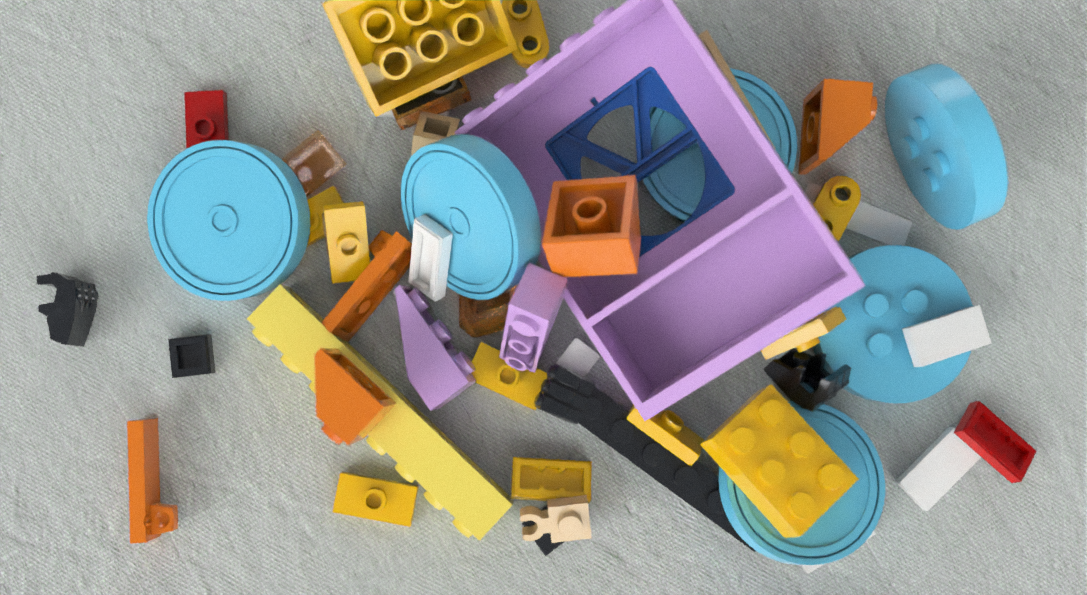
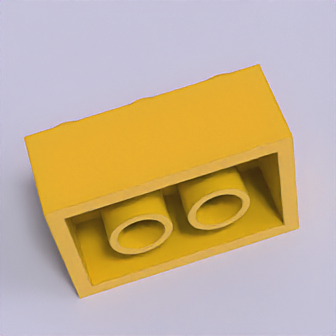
[700,384,858,538]

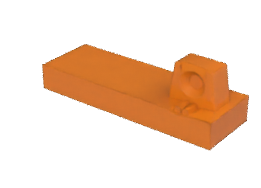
[321,230,412,342]
[127,418,178,543]

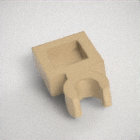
[520,495,592,543]

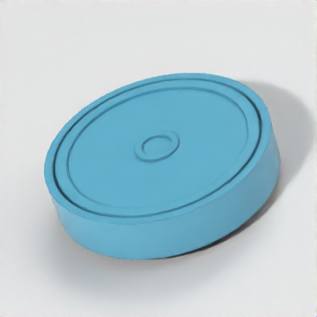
[885,63,1008,230]
[636,68,797,222]
[401,134,541,300]
[147,140,310,301]
[813,245,973,403]
[718,401,885,565]

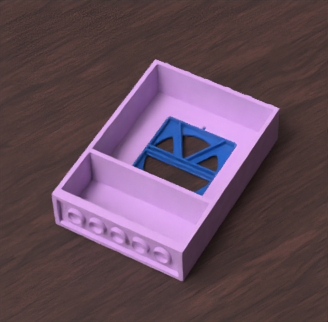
[454,0,865,421]

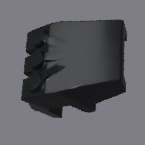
[37,272,99,347]
[764,348,851,412]
[534,363,595,424]

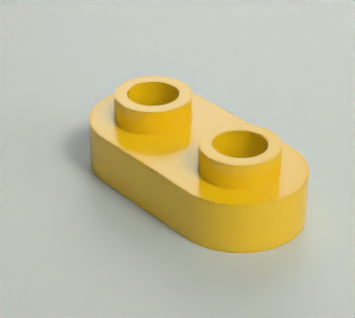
[501,0,549,69]
[813,176,861,241]

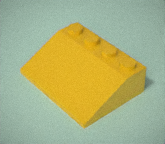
[322,0,518,117]

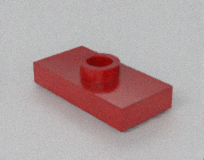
[184,90,229,149]
[954,401,1037,483]

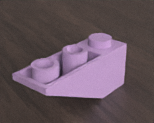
[499,263,568,373]
[395,285,476,411]

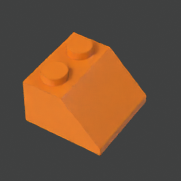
[798,78,878,175]
[542,175,641,277]
[314,348,396,446]

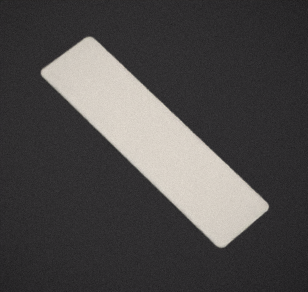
[805,182,912,246]

